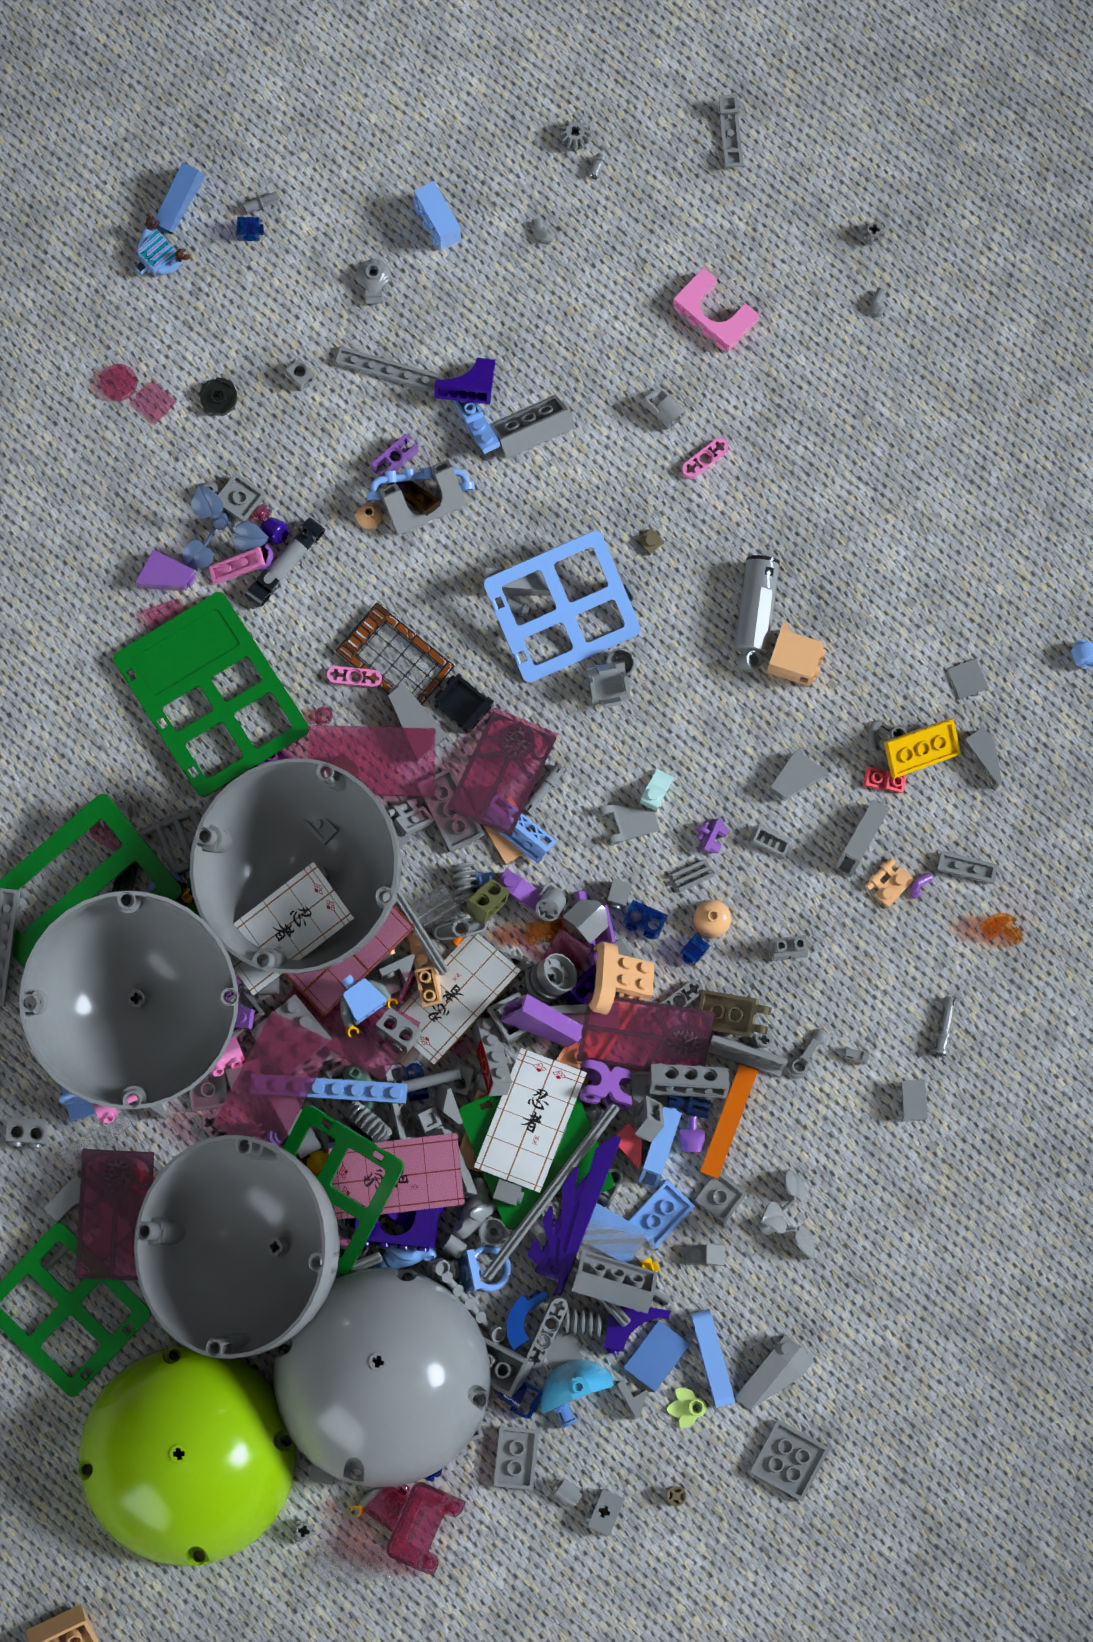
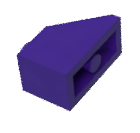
[561,965,596,1005]

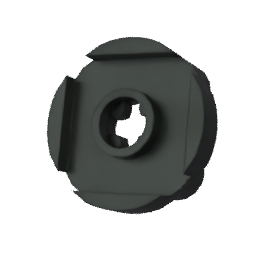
[200,378,237,416]

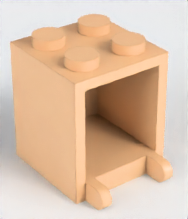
[766,622,826,687]

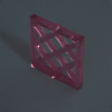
[397,971,416,1005]

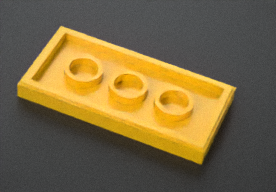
[884,718,961,779]

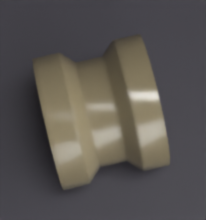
[666,1486,686,1506]

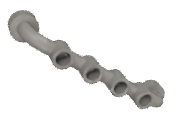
[432,1258,506,1343]

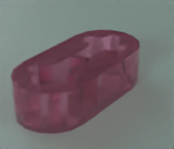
[90,823,122,851]

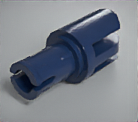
[667,1095,711,1119]

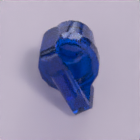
[497,1382,542,1419]

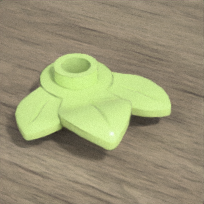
[666,1388,706,1428]

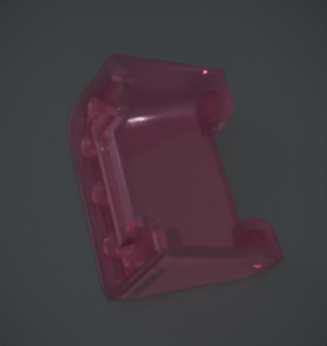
[386,1482,466,1576]

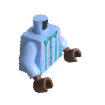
[134,216,190,275]

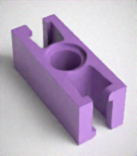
[371,433,419,477]

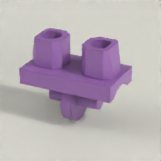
[695,818,729,853]

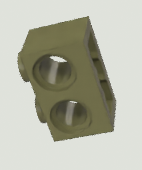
[465,878,510,925]

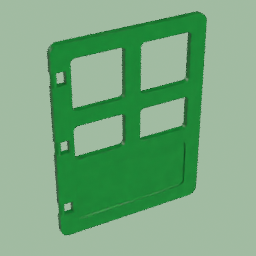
[113,592,309,797]

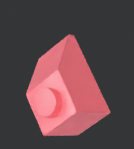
[615,1123,642,1169]

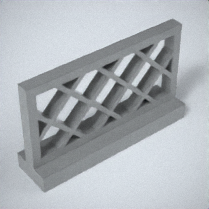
[707,1034,788,1077]

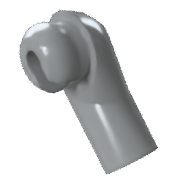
[534,219,554,243]

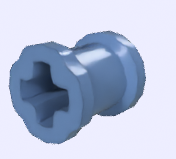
[554,1403,578,1429]

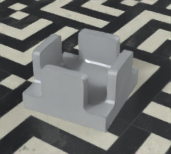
[586,661,630,708]

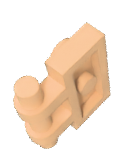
[865,858,914,908]

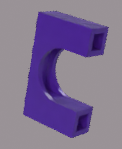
[354,1208,439,1252]

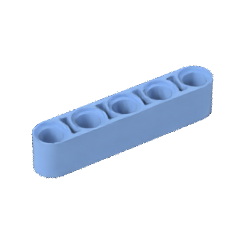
[690,1309,735,1408]

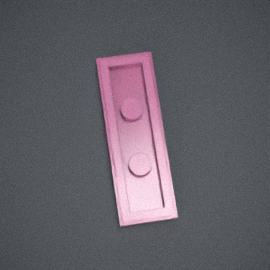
[208,547,266,585]

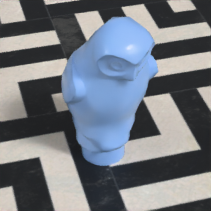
[373,1243,437,1269]

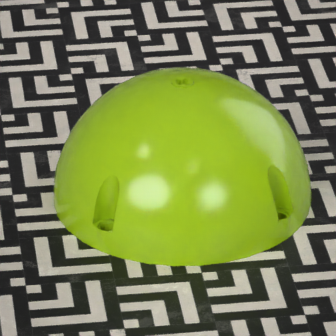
[78,1346,297,1566]

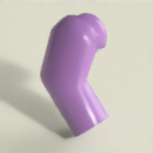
[909,872,933,899]

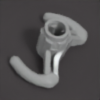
[868,720,920,752]

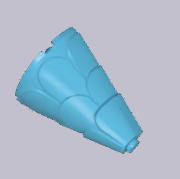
[540,1360,617,1414]

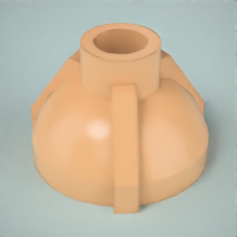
[355,503,383,530]

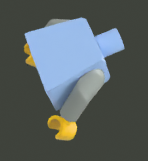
[340,975,398,1037]

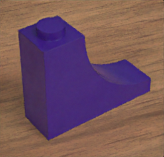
[434,358,496,405]
[603,1306,670,1355]

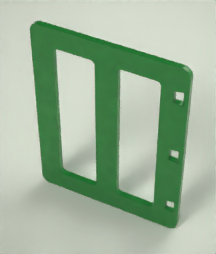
[0,794,183,969]

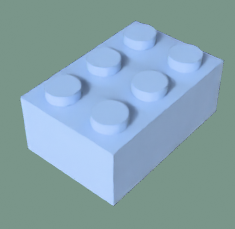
[413,181,461,250]

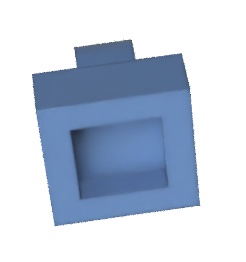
[475,872,495,891]

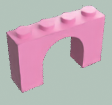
[673,267,759,352]

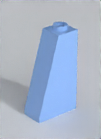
[638,1106,682,1189]

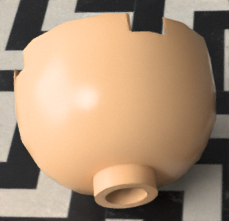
[693,900,731,939]

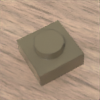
[638,528,664,555]

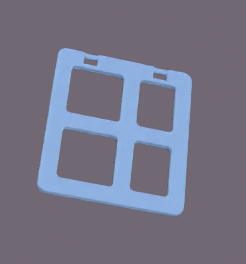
[483,531,641,683]

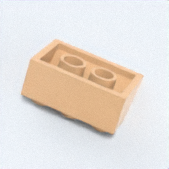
[26,1604,99,1642]

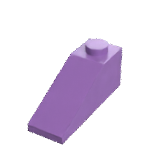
[498,869,541,913]

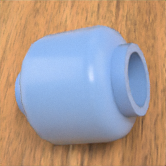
[1071,639,1093,669]

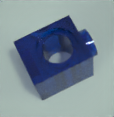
[236,217,264,241]
[680,934,710,966]

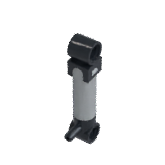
[245,517,326,608]

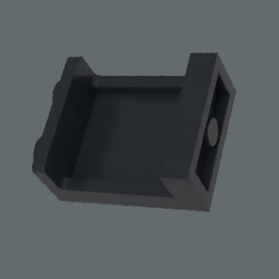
[434,673,494,733]

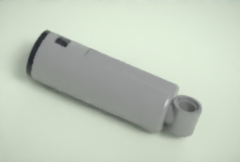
[735,555,780,671]

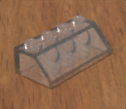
[313,1538,398,1587]

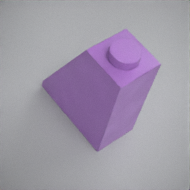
[136,550,196,591]

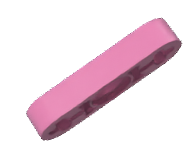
[682,438,728,479]
[327,666,382,688]

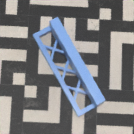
[479,794,557,864]

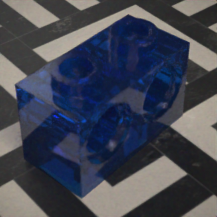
[623,900,668,940]

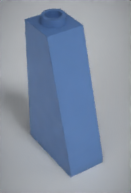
[153,162,206,234]

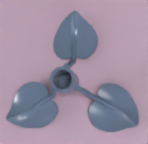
[182,484,268,569]

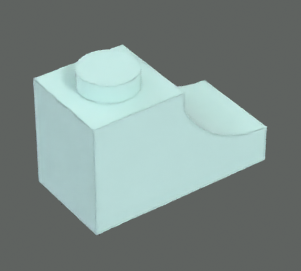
[640,769,674,812]

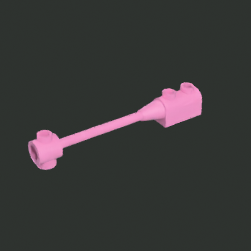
[93,1036,245,1123]

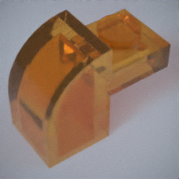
[979,913,1024,947]

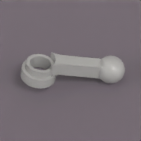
[788,1029,827,1079]

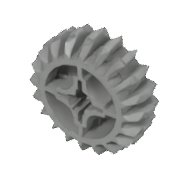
[343,1101,392,1143]

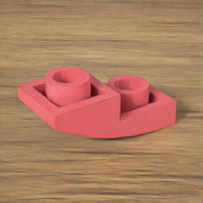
[863,766,906,793]

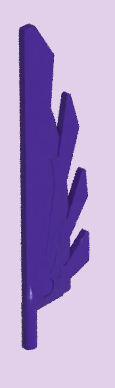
[527,1136,621,1298]

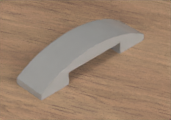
[719,94,744,168]

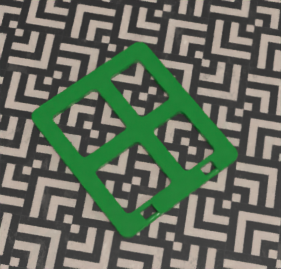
[283,1105,404,1275]
[0,1223,152,1397]

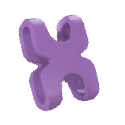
[580,1060,632,1111]

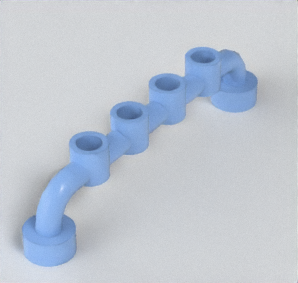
[366,467,475,501]

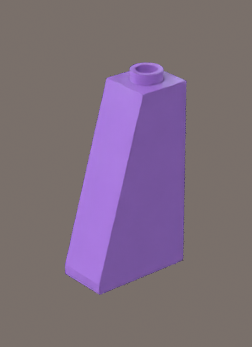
[501,994,583,1047]

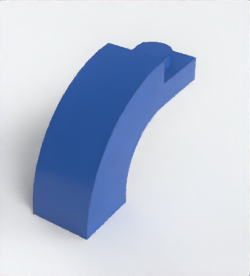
[506,1290,549,1351]

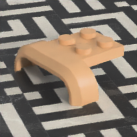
[589,941,655,1015]

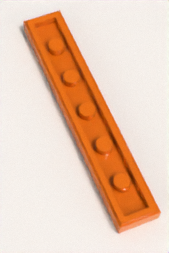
[700,1064,758,1180]

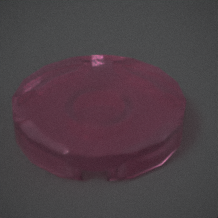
[100,364,138,401]

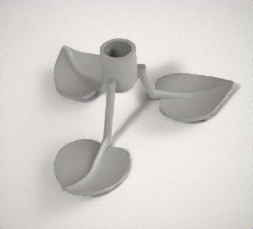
[760,1169,815,1259]

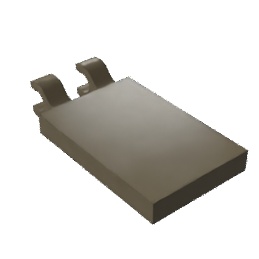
[695,990,772,1038]

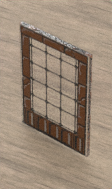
[334,600,456,706]

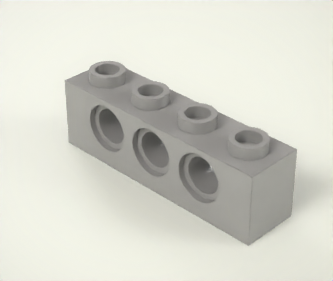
[649,1063,729,1098]

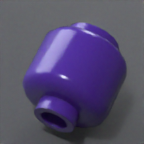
[260,517,289,545]

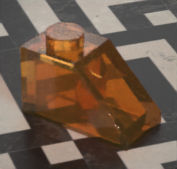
[525,919,567,946]

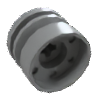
[525,953,577,1003]

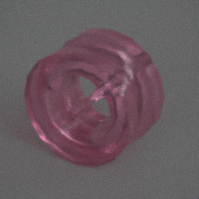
[253,504,272,522]
[315,706,333,725]

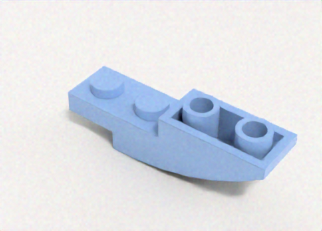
[453,401,501,454]

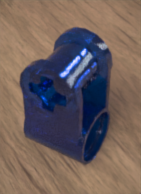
[406,1063,429,1102]

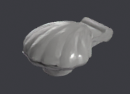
[356,259,391,304]

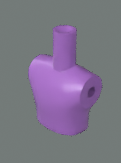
[680,1116,705,1153]

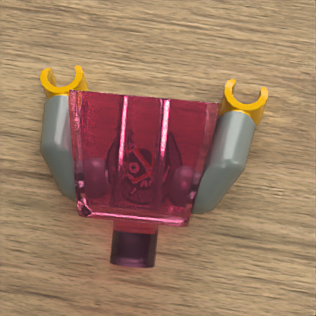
[350,1484,412,1547]

